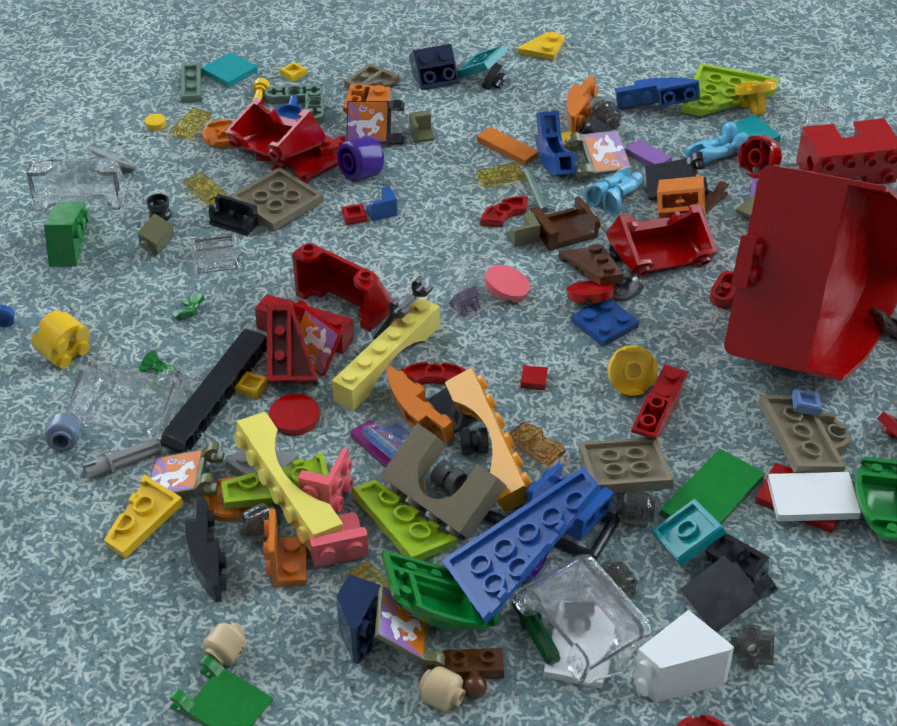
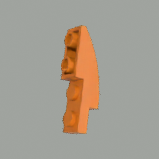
[567,76,599,133]
[386,365,455,444]

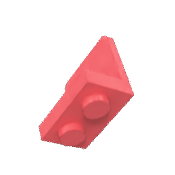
[298,448,354,513]
[309,512,369,568]

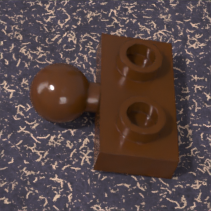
[443,648,504,699]

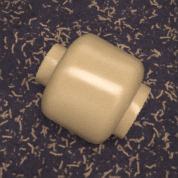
[203,623,247,667]
[418,666,466,712]

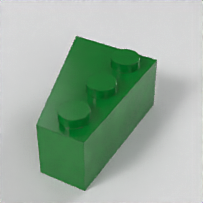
[44,202,90,267]

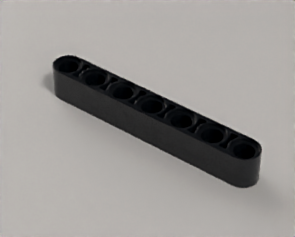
[160,328,267,453]

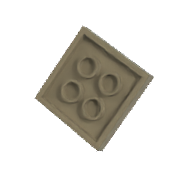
[230,167,324,231]
[579,437,673,493]

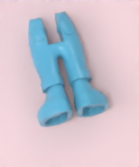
[684,121,748,165]
[584,167,644,215]

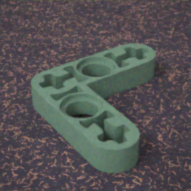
[265,85,325,125]

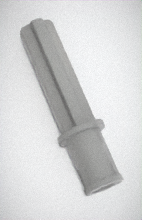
[82,439,161,479]

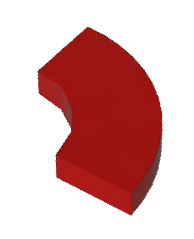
[480,196,528,227]
[400,361,466,386]

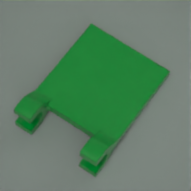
[170,654,273,726]

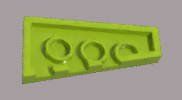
[221,452,329,510]
[352,479,458,560]

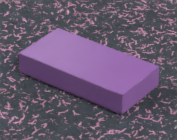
[625,140,672,166]

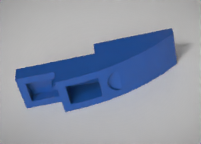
[615,77,700,109]

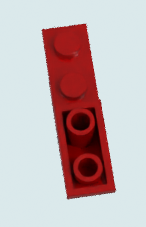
[631,364,688,440]

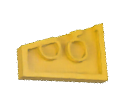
[104,474,184,559]

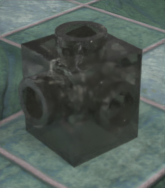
[729,624,775,669]

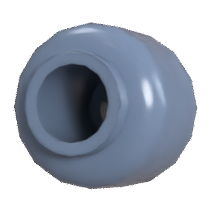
[44,413,81,451]

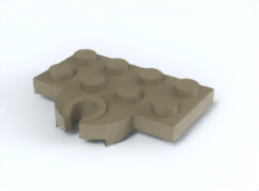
[758,395,851,473]

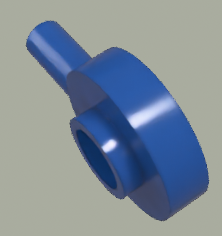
[275,95,303,120]

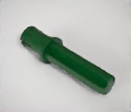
[512,594,561,665]

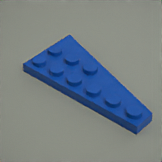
[442,467,601,624]

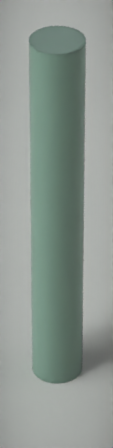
[523,168,549,213]

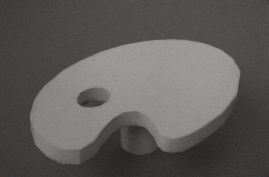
[88,146,137,171]

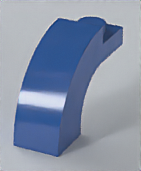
[535,111,576,175]

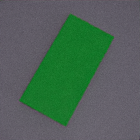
[660,448,765,525]

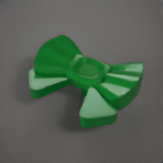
[172,293,205,319]
[139,350,176,385]

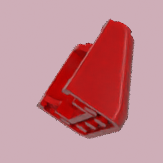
[224,98,326,160]
[606,203,718,276]
[292,243,393,332]

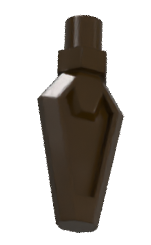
[868,306,897,340]

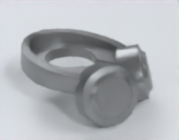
[612,271,645,301]

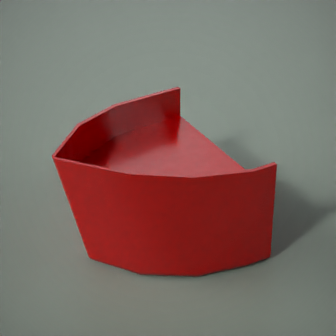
[724,165,897,381]

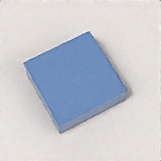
[792,389,822,417]

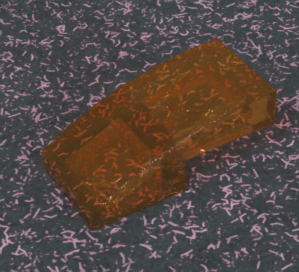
[509,422,565,466]

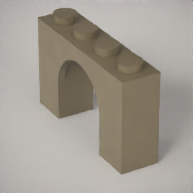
[380,423,507,539]

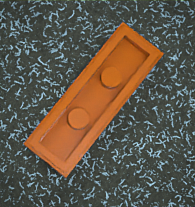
[477,127,539,166]

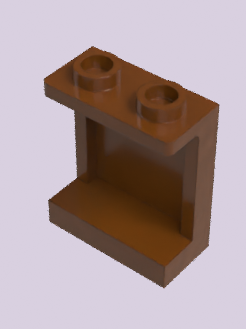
[531,196,601,251]

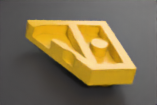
[518,32,565,61]

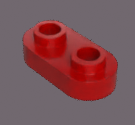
[709,271,736,307]

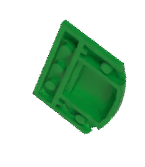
[855,456,897,542]
[381,550,499,631]

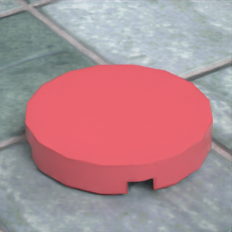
[484,265,530,302]

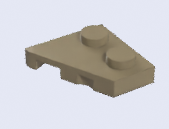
[344,63,400,89]

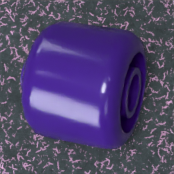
[337,136,384,181]

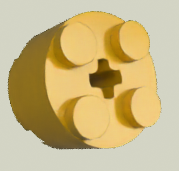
[31,310,90,369]

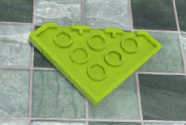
[681,63,779,116]

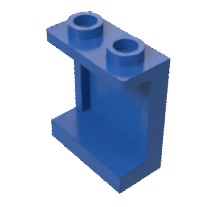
[525,462,614,541]

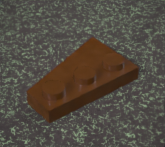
[559,244,623,286]

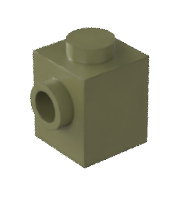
[138,214,174,255]

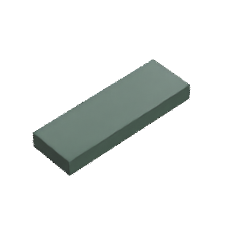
[181,63,202,103]

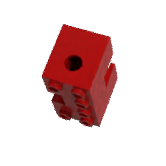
[796,118,897,184]

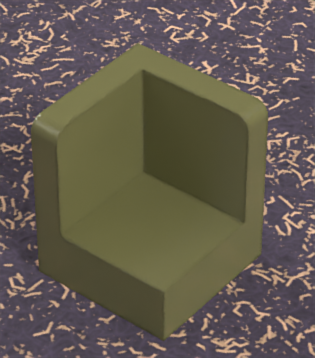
[409,110,435,143]
[507,212,540,247]

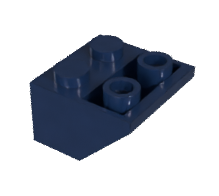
[409,44,460,90]
[336,575,381,664]

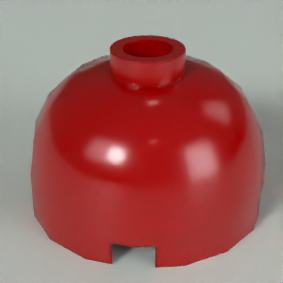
[738,135,782,178]

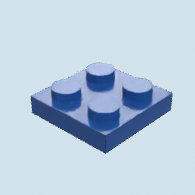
[571,299,639,347]

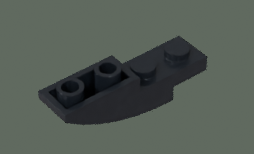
[185,500,227,602]

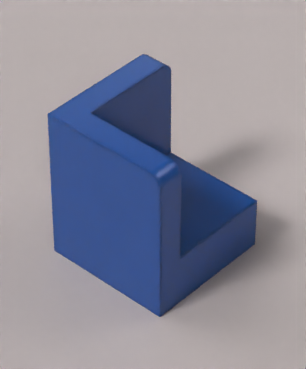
[366,186,397,221]

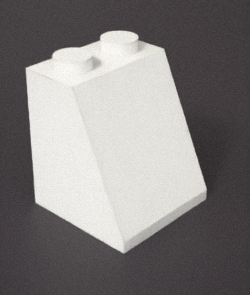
[634,610,734,703]

